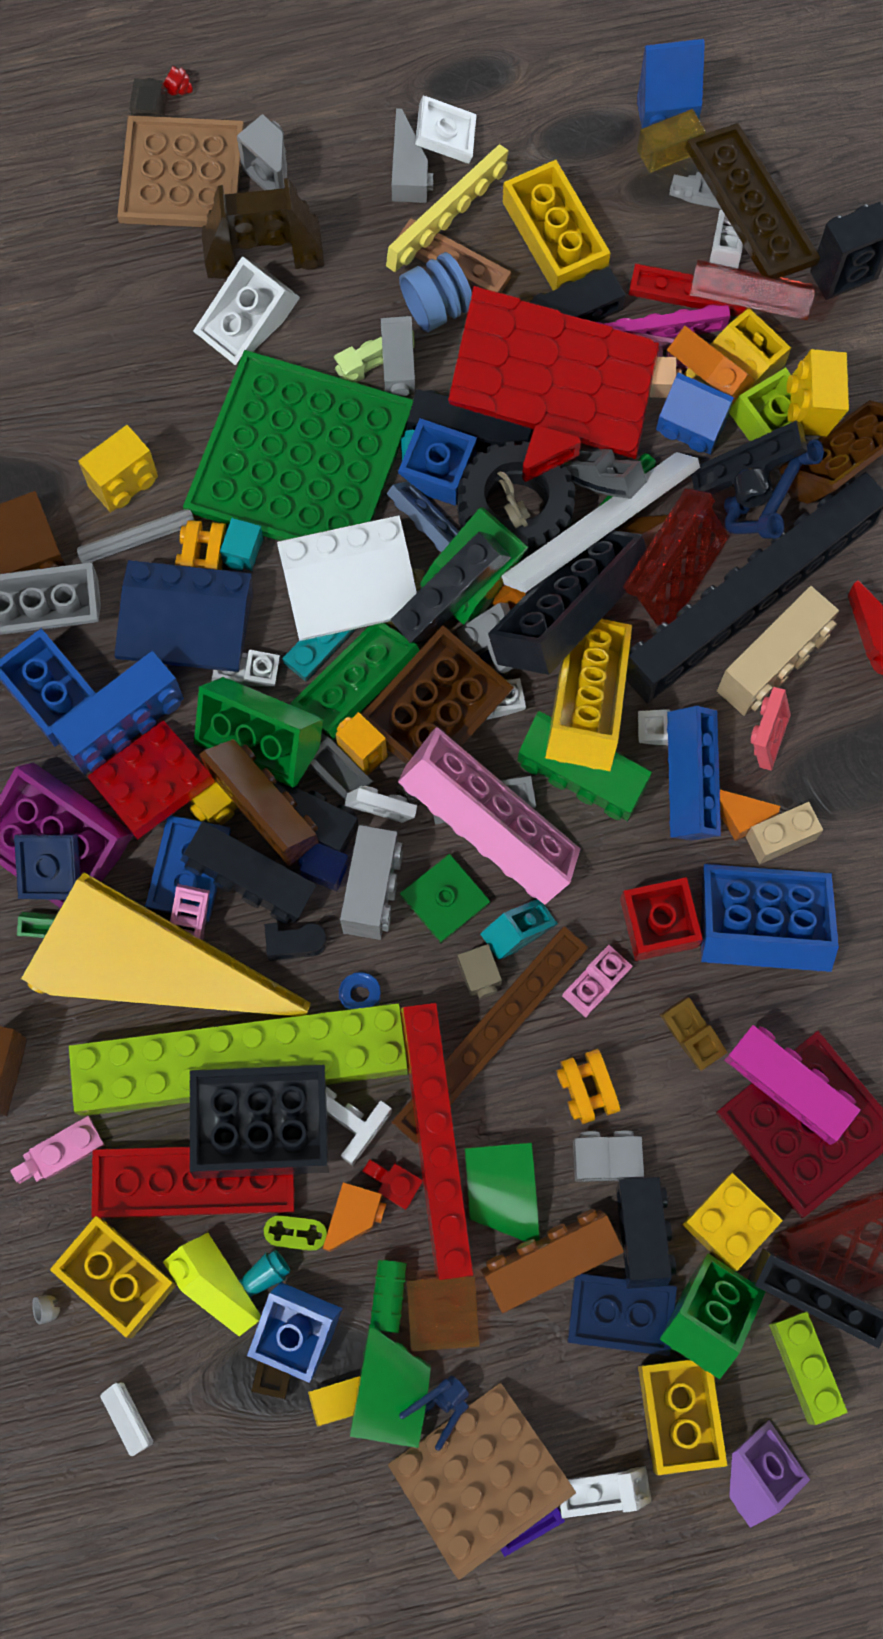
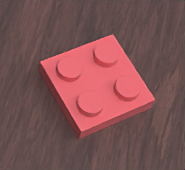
[751,687,791,771]

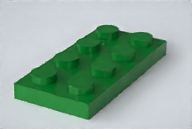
[290,623,420,739]

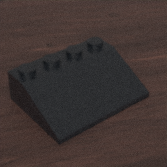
[190,1065,329,1179]

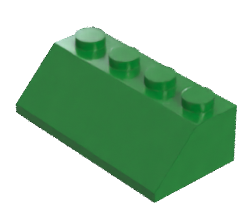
[194,677,323,788]
[517,711,652,822]

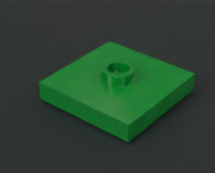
[400,854,490,944]

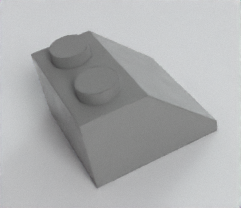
[237,114,287,190]

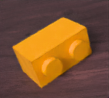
[336,712,387,776]

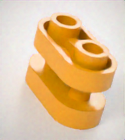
[175,520,227,570]
[556,1049,620,1125]

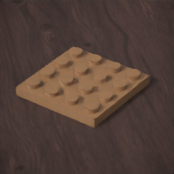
[117,115,244,227]
[388,1383,576,1580]

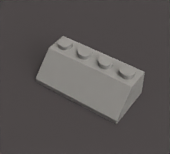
[0,563,101,635]

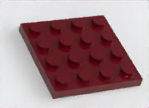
[716,1031,883,1219]

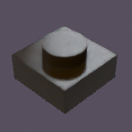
[251,1361,291,1400]

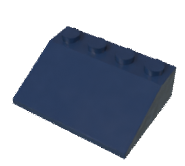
[114,560,254,672]

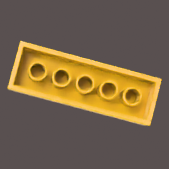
[545,619,632,771]

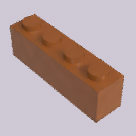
[481,1209,624,1314]

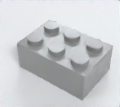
[340,825,403,940]

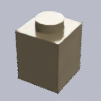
[457,944,502,999]

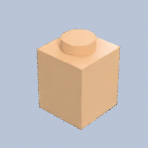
[649,357,682,398]

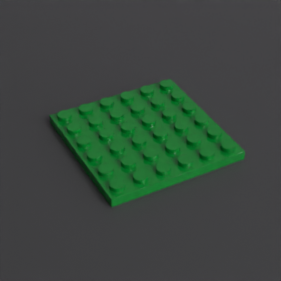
[183,350,413,541]

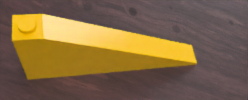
[21,872,311,1016]

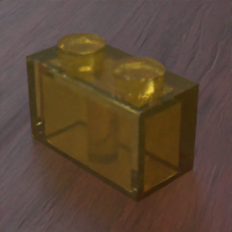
[637,109,706,173]

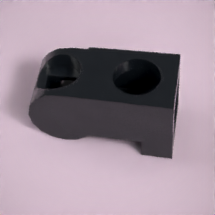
[264,923,327,961]

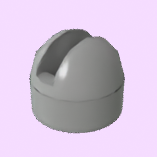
[32,1295,60,1325]

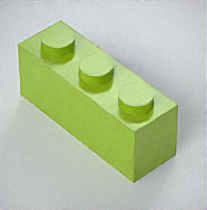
[769,1312,848,1425]

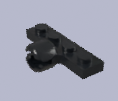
[691,420,808,508]

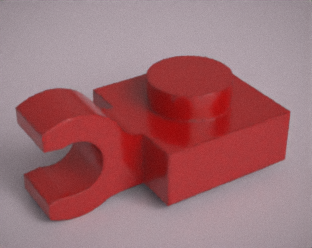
[363,1159,423,1210]

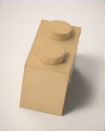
[746,802,823,865]

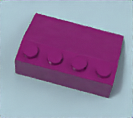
[0,762,133,908]

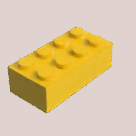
[503,160,611,290]

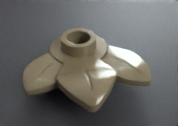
[497,471,531,528]

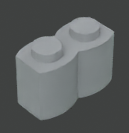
[573,1131,644,1182]

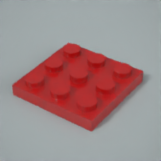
[87,720,215,840]

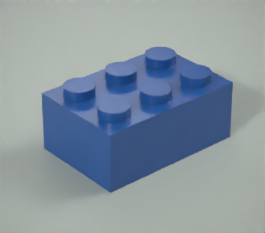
[0,628,96,747]

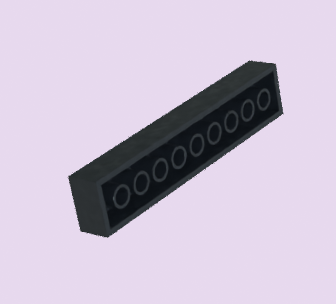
[626,472,883,704]

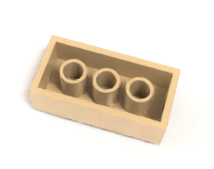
[717,586,839,716]

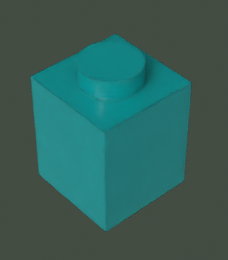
[220,518,264,571]

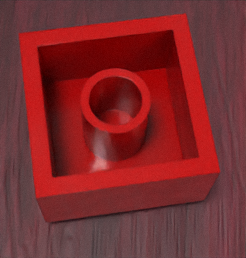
[620,877,703,961]

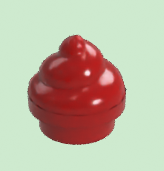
[162,66,193,96]

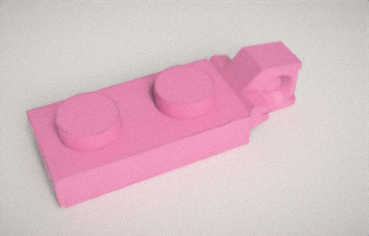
[10,1116,105,1184]

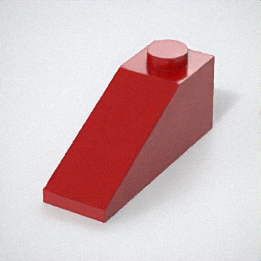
[848,580,883,675]

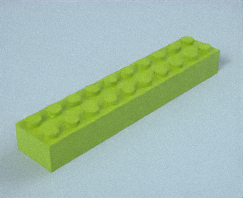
[69,1003,408,1117]

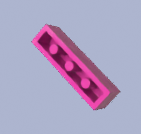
[724,1025,860,1145]

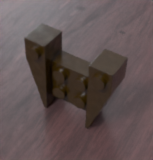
[201,178,324,279]

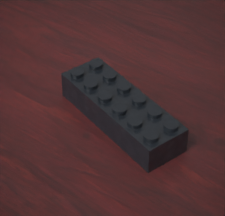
[488,531,650,675]

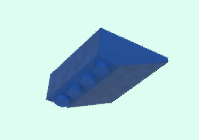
[701,864,839,972]

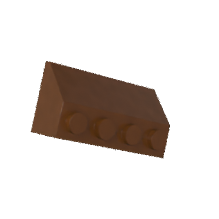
[200,739,319,866]

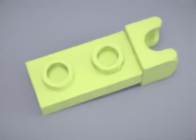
[334,330,414,383]

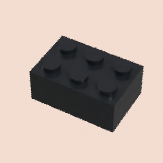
[810,201,883,300]

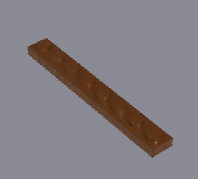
[391,926,588,1145]

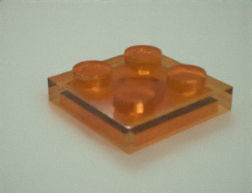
[407,1277,480,1351]

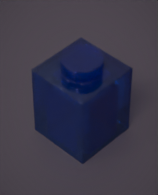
[298,843,350,892]

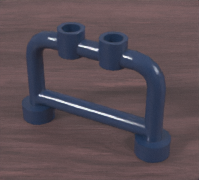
[724,439,824,539]

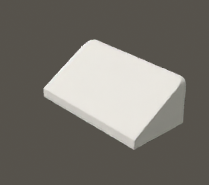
[101,1382,154,1456]

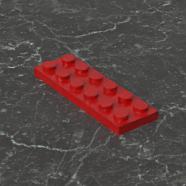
[91,1147,295,1218]

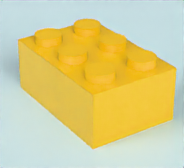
[50,1216,177,1338]
[638,1359,728,1475]

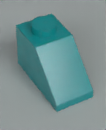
[480,899,558,960]

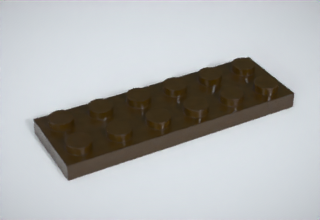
[685,123,820,283]

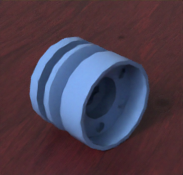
[399,252,472,333]

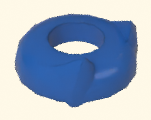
[339,972,381,1010]

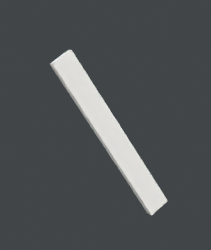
[502,452,700,593]

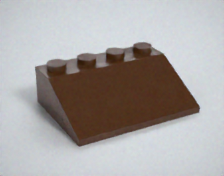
[778,400,883,504]
[362,626,514,764]

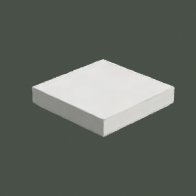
[415,95,476,164]

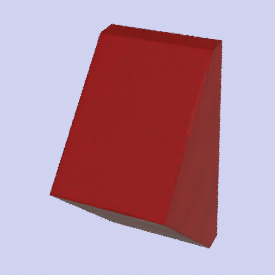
[522,425,581,482]

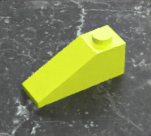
[163,1233,261,1336]

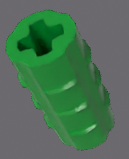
[370,1260,407,1333]

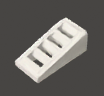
[709,210,743,271]

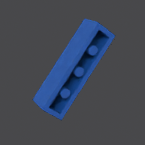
[667,706,721,841]

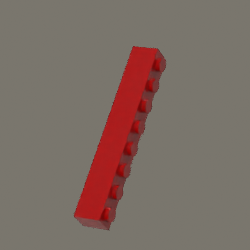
[400,1003,473,1280]

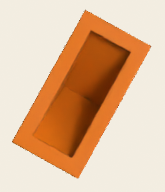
[720,790,781,841]

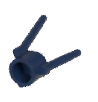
[399,1375,469,1451]

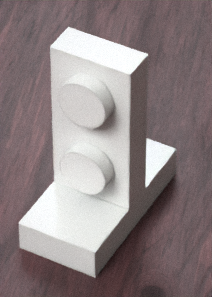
[326,1087,392,1166]
[560,1466,652,1518]

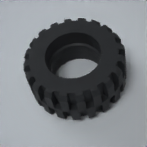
[457,441,575,564]

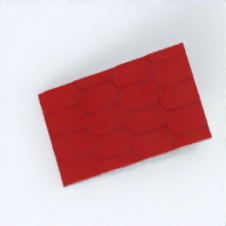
[448,286,659,459]

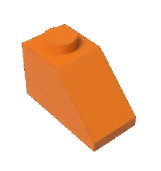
[323,1182,387,1252]

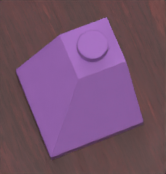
[729,1420,810,1528]

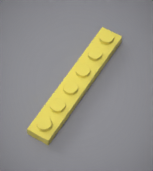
[386,144,508,272]

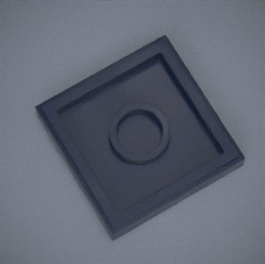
[14,834,80,900]

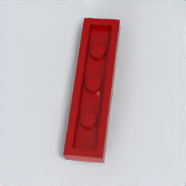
[629,263,751,317]

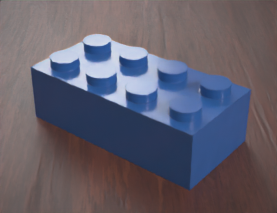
[50,651,184,775]

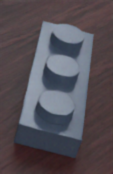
[387,481,459,552]

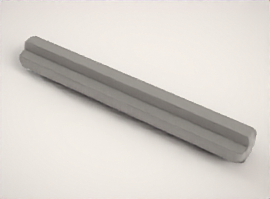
[77,509,195,564]

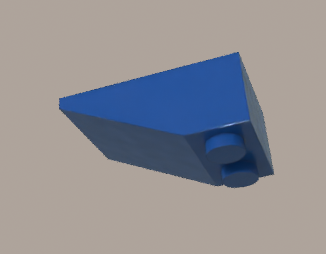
[637,39,705,130]

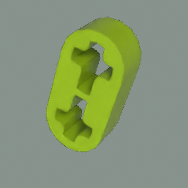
[264,1215,328,1251]

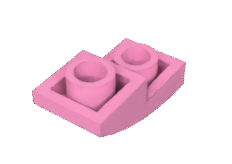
[562,945,633,1018]

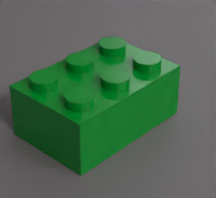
[660,1253,766,1379]

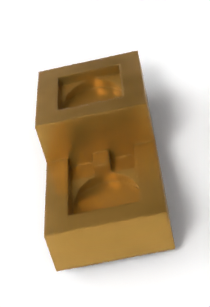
[660,997,728,1071]

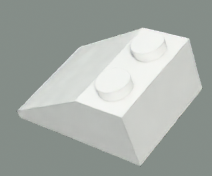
[193,256,300,366]

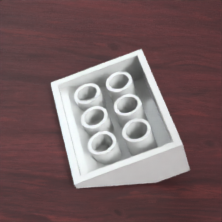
[277,516,417,641]

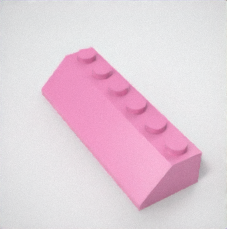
[398,727,581,905]

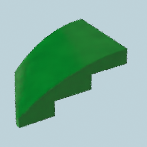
[464,1143,540,1242]
[350,1324,431,1448]

